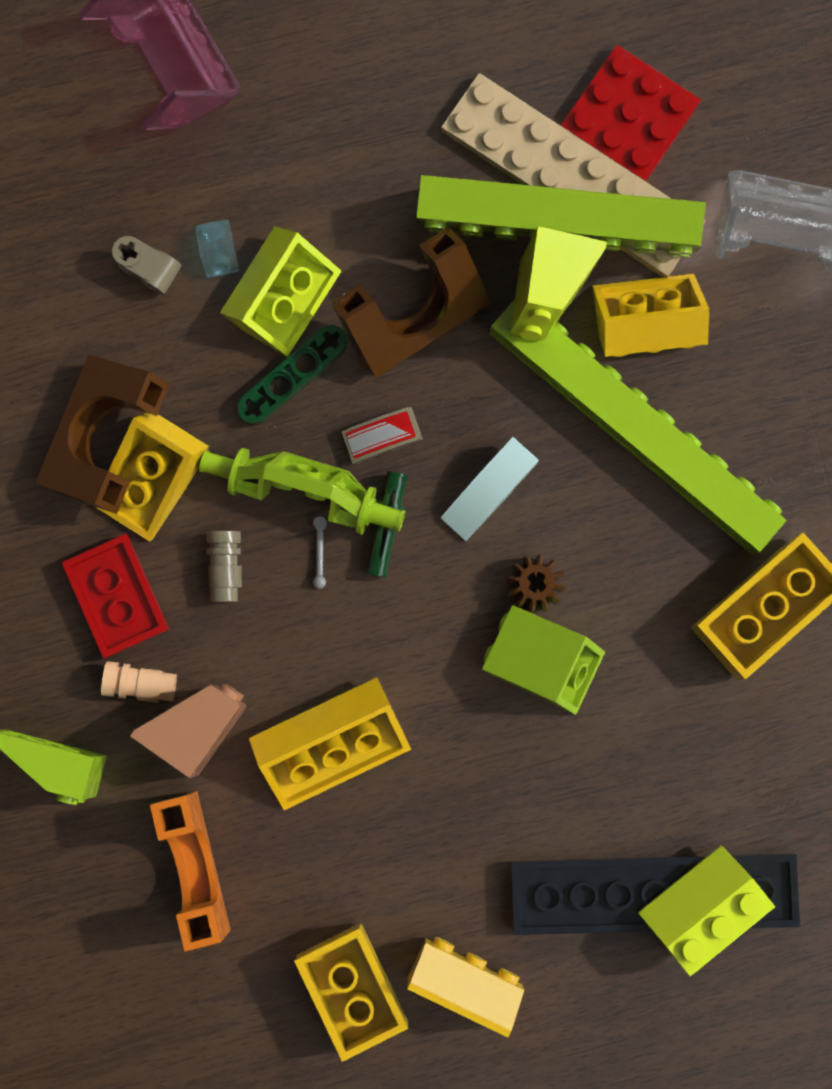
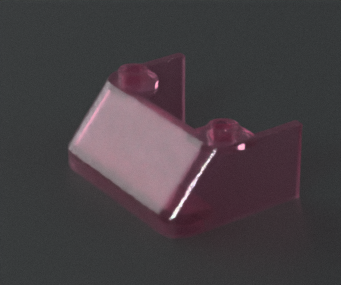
[79,0,240,130]

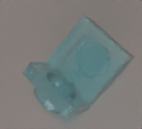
[195,219,240,278]

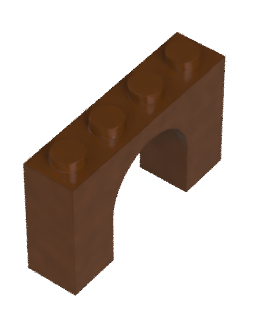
[331,227,491,378]
[35,355,170,514]

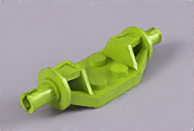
[199,448,406,535]

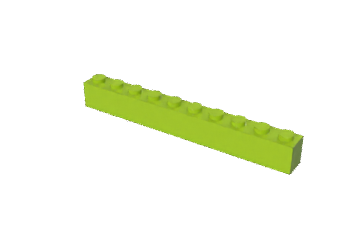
[490,299,787,555]

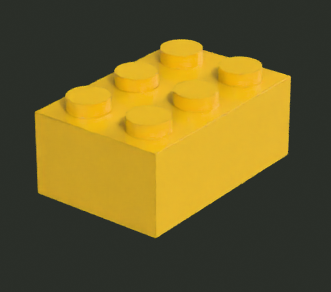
[294,923,408,1062]

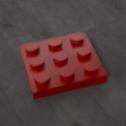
[561,45,701,182]

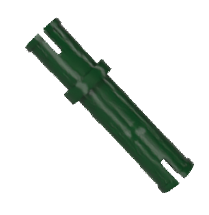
[365,471,408,578]

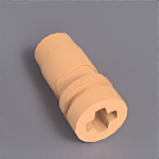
[101,661,177,703]

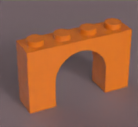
[150,791,231,952]

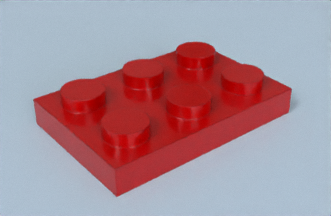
[61,534,170,659]

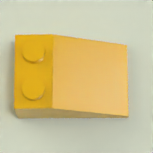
[96,413,209,542]

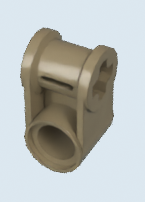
[112,236,182,295]

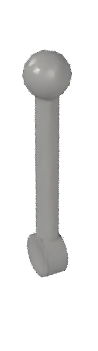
[313,516,327,589]

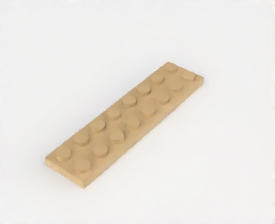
[441,73,706,278]

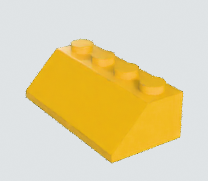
[249,678,411,810]

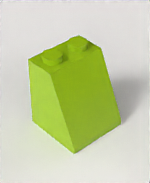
[482,605,605,715]

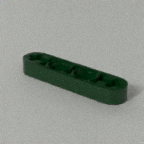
[238,325,347,426]

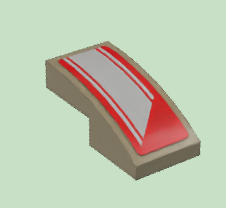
[341,407,423,464]

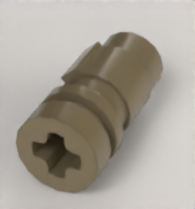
[206,531,242,602]

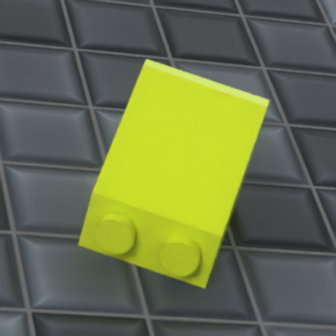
[510,226,607,341]

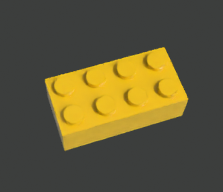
[690,532,832,680]

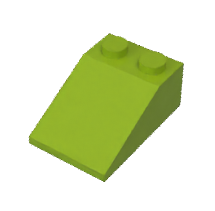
[0,729,107,805]

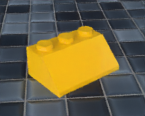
[593,274,709,357]
[407,937,524,1038]

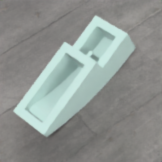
[440,437,539,542]

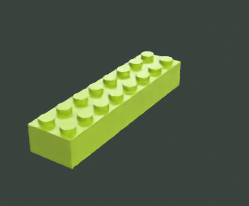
[417,175,706,258]

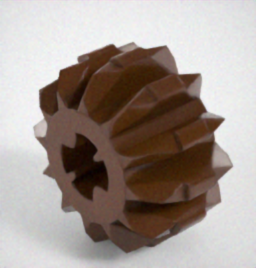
[506,554,566,613]

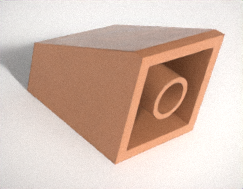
[130,683,247,778]

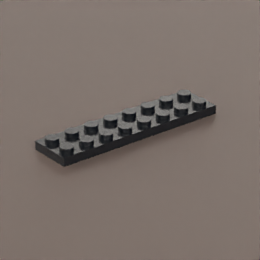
[511,853,800,935]

